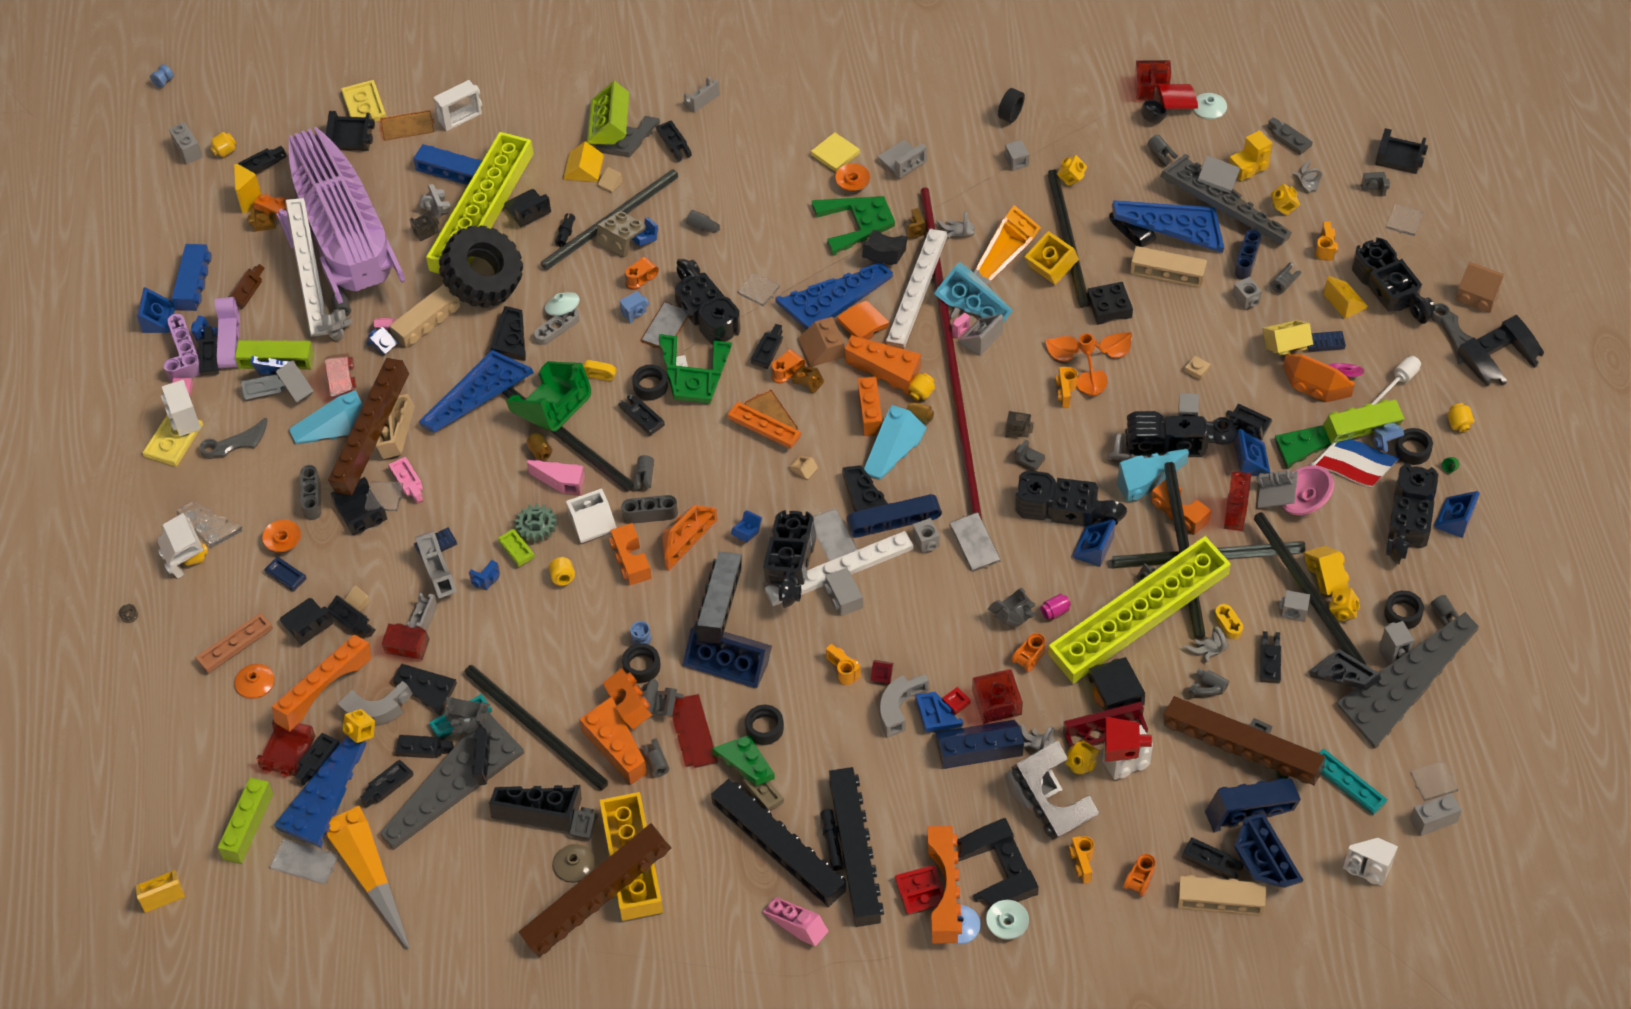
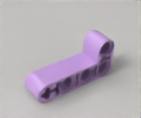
[215,297,240,369]
[164,314,200,383]

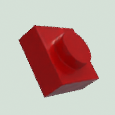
[942,687,971,715]

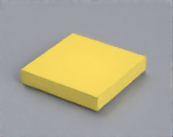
[811,132,860,172]

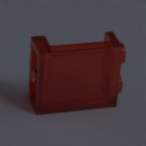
[1224,471,1251,531]
[256,719,316,777]

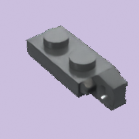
[1267,117,1313,155]
[241,374,286,399]

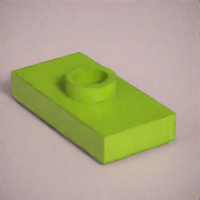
[497,529,535,567]

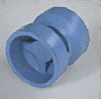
[150,64,174,88]
[630,621,651,645]

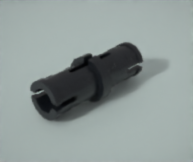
[555,213,575,247]

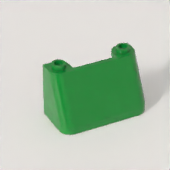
[506,361,591,431]

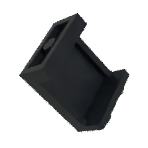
[326,111,375,151]
[1375,128,1428,174]
[331,477,387,536]
[1088,657,1145,711]

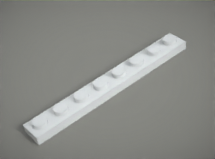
[285,198,329,337]
[886,229,947,348]
[765,531,914,606]

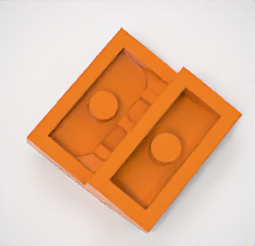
[836,301,890,339]

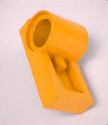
[1315,221,1338,261]
[1055,367,1078,408]
[826,644,861,685]
[1069,836,1095,884]

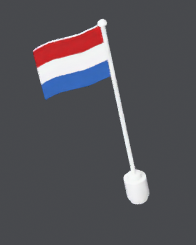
[1310,356,1421,487]

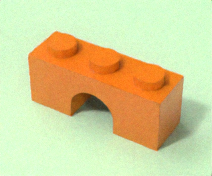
[858,377,882,436]
[1151,479,1211,535]
[609,523,652,585]
[603,668,652,729]

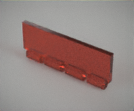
[672,694,718,768]

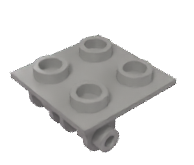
[1256,469,1298,509]

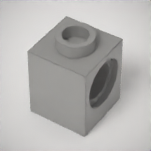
[1005,140,1029,171]
[1233,277,1262,310]
[913,518,940,553]
[1279,590,1310,621]

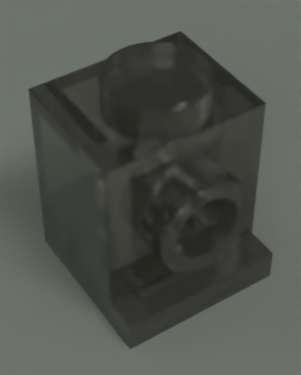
[410,212,439,241]
[1005,411,1034,438]

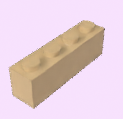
[1130,246,1207,288]
[389,284,460,349]
[1178,875,1266,916]

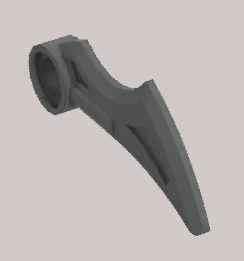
[1431,303,1474,364]
[200,418,268,459]

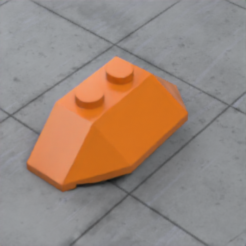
[1283,354,1355,402]
[662,505,718,571]

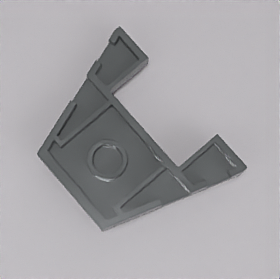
[596,116,660,158]

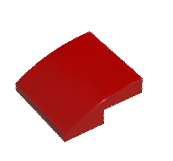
[1156,84,1198,109]
[894,865,945,915]

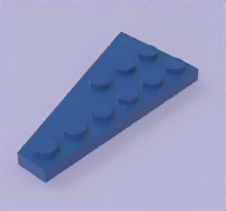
[1112,200,1224,253]
[775,262,893,330]
[419,350,534,432]
[274,735,367,848]

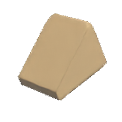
[598,167,622,193]
[789,455,818,479]
[344,585,370,611]

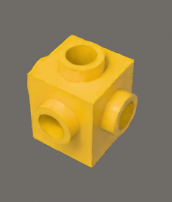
[1057,155,1087,186]
[1270,183,1300,215]
[1329,588,1360,621]
[342,709,375,743]
[1065,740,1100,775]

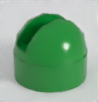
[1442,457,1460,473]

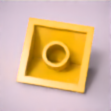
[564,141,604,182]
[234,164,262,214]
[1323,276,1368,319]
[135,870,185,913]

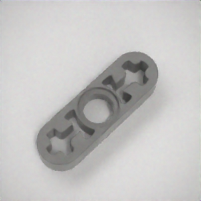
[534,308,579,345]

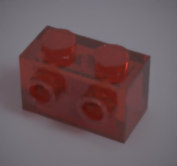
[381,623,430,660]

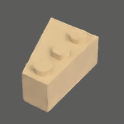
[376,393,415,459]

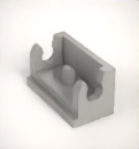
[683,76,720,112]
[275,360,314,403]
[405,593,437,638]

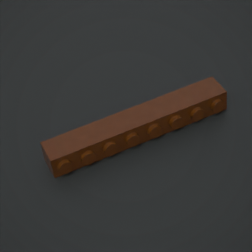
[328,358,409,495]
[1163,696,1325,786]
[519,823,672,957]

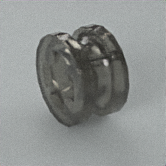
[119,604,139,623]

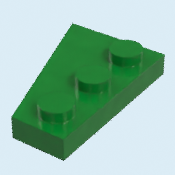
[1274,425,1331,469]
[712,735,775,786]

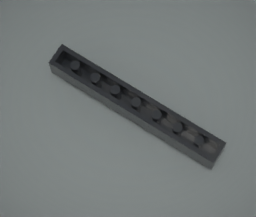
[829,767,884,927]
[711,778,846,908]

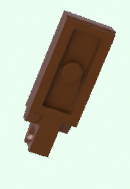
[228,264,265,309]

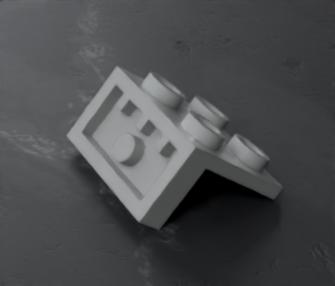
[878,140,927,178]

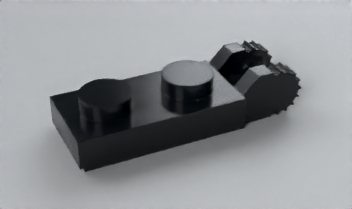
[656,120,692,162]
[618,394,665,436]
[1260,631,1281,683]
[472,726,490,785]
[1182,837,1244,879]

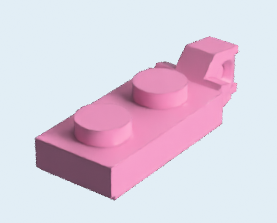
[388,457,423,503]

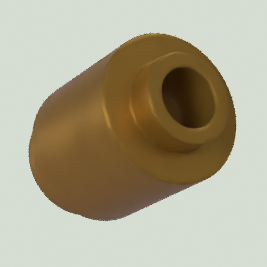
[906,402,934,425]
[527,433,552,461]

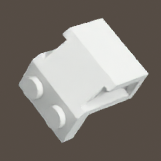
[157,513,204,578]

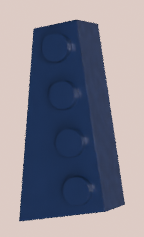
[1205,778,1301,832]

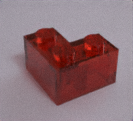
[1135,60,1171,100]
[324,353,357,396]

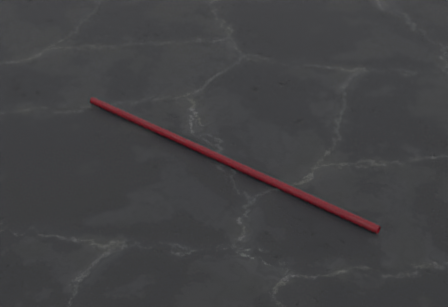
[920,187,982,521]

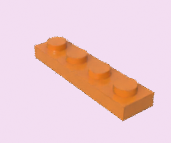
[728,402,801,449]

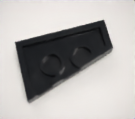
[490,306,526,361]
[842,465,891,512]
[1309,649,1381,690]
[393,663,457,716]

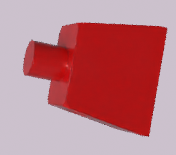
[1105,717,1152,762]

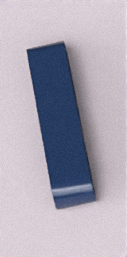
[846,494,942,538]

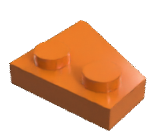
[253,194,289,219]

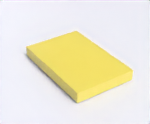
[341,80,387,122]
[142,415,203,467]

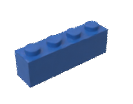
[413,144,482,185]
[172,244,212,311]

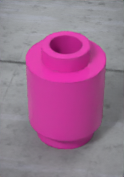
[1040,593,1071,620]

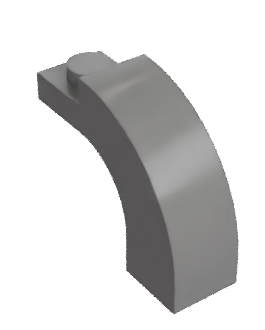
[415,531,457,598]
[880,674,929,738]
[338,681,413,725]

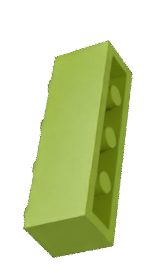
[235,340,314,370]
[1323,399,1405,444]
[218,777,273,864]

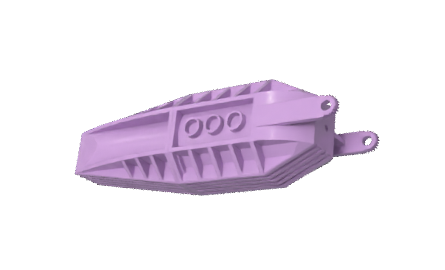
[276,127,405,304]

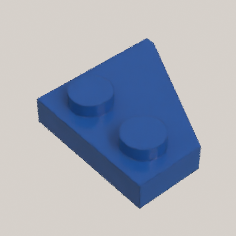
[251,356,289,376]
[915,692,963,733]

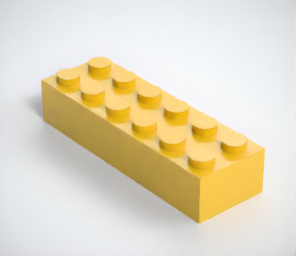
[599,792,664,921]

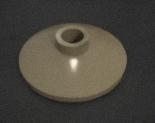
[553,844,595,883]

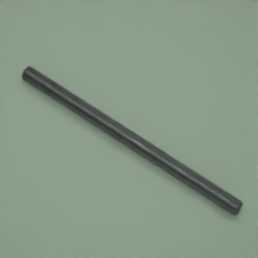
[541,169,678,270]
[1048,169,1089,308]
[501,387,634,491]
[1164,462,1206,639]
[1254,512,1366,665]
[1112,541,1306,567]
[465,665,608,790]

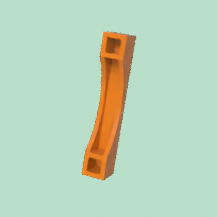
[272,634,371,732]
[927,826,962,944]

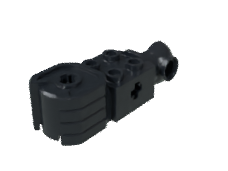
[1352,237,1435,324]
[675,259,741,344]
[1125,411,1237,457]
[1386,463,1439,565]
[1015,470,1127,526]
[763,510,817,608]

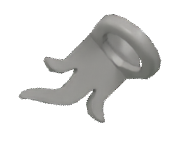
[1292,160,1322,192]
[936,212,975,239]
[1107,433,1147,461]
[1183,626,1229,662]
[1020,724,1055,751]

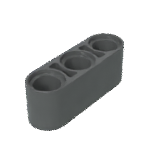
[300,465,321,520]
[621,495,678,524]

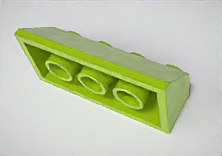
[587,80,629,144]

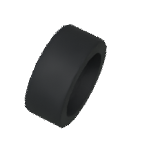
[998,88,1025,123]
[632,364,668,400]
[1395,428,1433,465]
[1384,590,1424,629]
[622,643,661,683]
[745,704,784,745]

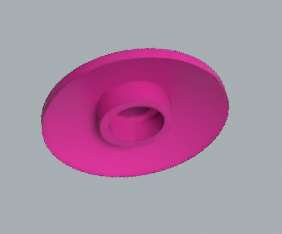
[1329,363,1364,380]

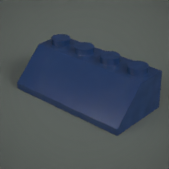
[683,627,772,688]
[935,719,1024,769]

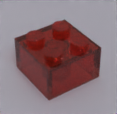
[972,669,1023,724]

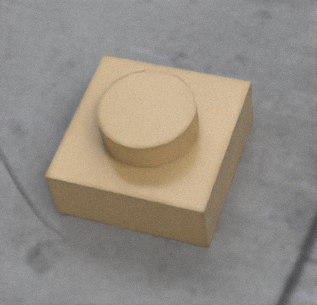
[1184,356,1211,380]

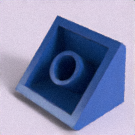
[137,287,175,333]
[1235,429,1270,477]
[1434,491,1480,538]
[1072,519,1116,567]

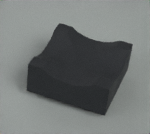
[862,230,907,265]
[1087,282,1133,325]

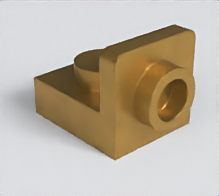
[248,207,276,232]
[907,208,925,239]
[791,365,824,393]

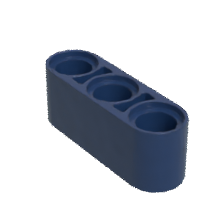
[1235,229,1261,280]

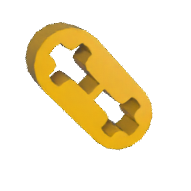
[583,360,617,381]
[1215,604,1243,639]

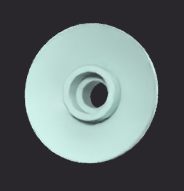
[1193,93,1227,119]
[545,292,580,316]
[986,900,1029,939]

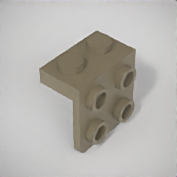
[596,211,646,257]

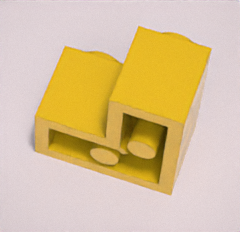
[1229,130,1273,181]
[1303,545,1349,596]

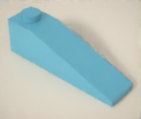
[934,262,1013,323]
[289,390,363,444]
[864,405,927,480]
[1117,449,1189,502]

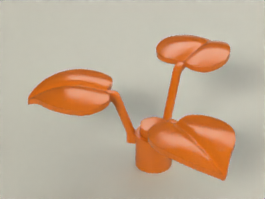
[1046,332,1132,396]

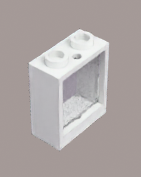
[433,80,482,131]

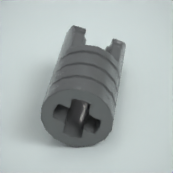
[1147,135,1178,166]
[686,210,720,233]
[1271,262,1301,294]
[332,285,351,316]
[634,455,654,490]
[1431,595,1459,626]
[641,679,659,717]
[641,738,670,777]

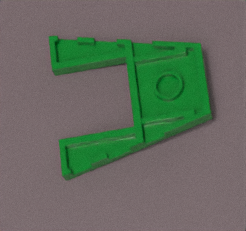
[812,196,895,256]
[658,334,732,404]

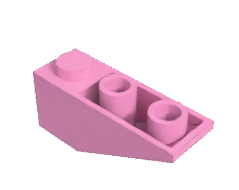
[527,460,585,495]
[763,897,829,947]

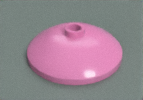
[1281,465,1334,515]

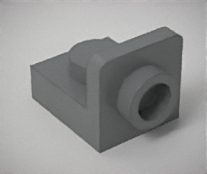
[1361,172,1390,196]
[1015,439,1045,471]
[653,688,684,716]
[570,807,598,838]

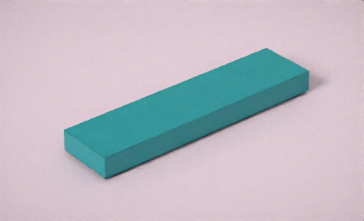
[1319,748,1388,816]

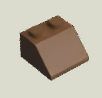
[1456,261,1504,313]
[798,317,845,367]

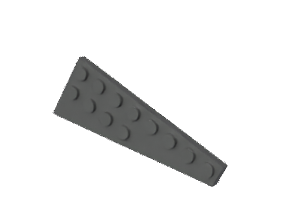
[1160,154,1292,244]
[1337,612,1479,749]
[380,711,524,850]

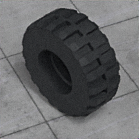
[439,225,523,308]

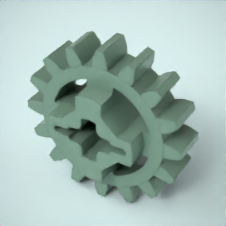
[515,503,557,543]

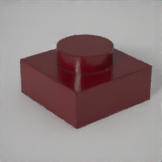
[871,660,894,684]

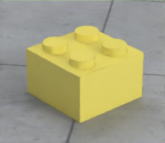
[1262,320,1313,355]

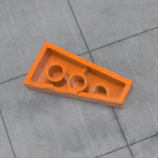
[845,335,921,395]
[579,696,647,785]

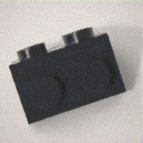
[504,189,551,227]
[1226,403,1272,440]
[280,598,333,645]

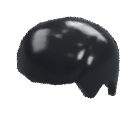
[1141,100,1168,124]

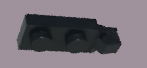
[238,146,287,174]
[751,323,783,369]
[199,326,219,375]
[328,595,376,636]
[295,733,340,786]
[396,735,454,759]
[360,760,414,808]

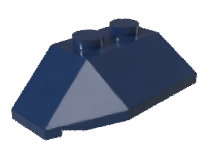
[1234,812,1303,888]

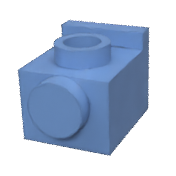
[619,291,649,323]

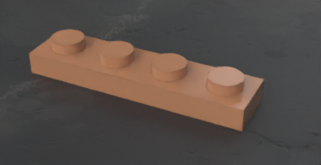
[195,612,273,673]

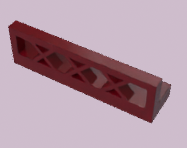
[1063,702,1148,749]

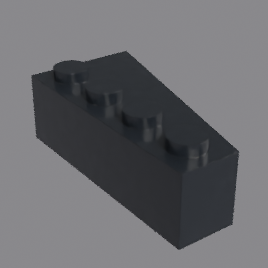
[489,785,582,832]

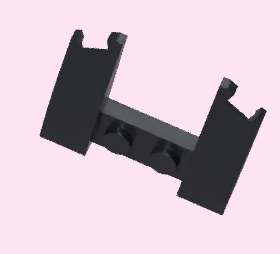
[1457,314,1544,386]
[957,817,1039,911]

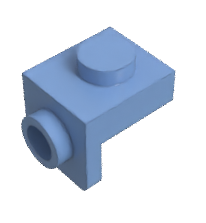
[1373,423,1404,452]

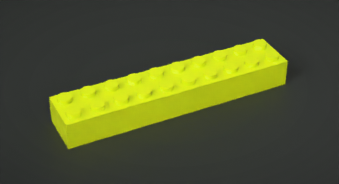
[426,132,534,274]
[1048,536,1231,684]

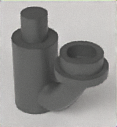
[1188,668,1229,698]

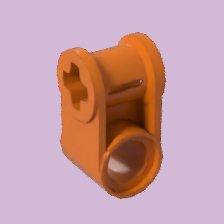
[625,257,659,290]
[772,349,806,383]
[1011,633,1045,672]
[1123,854,1156,897]

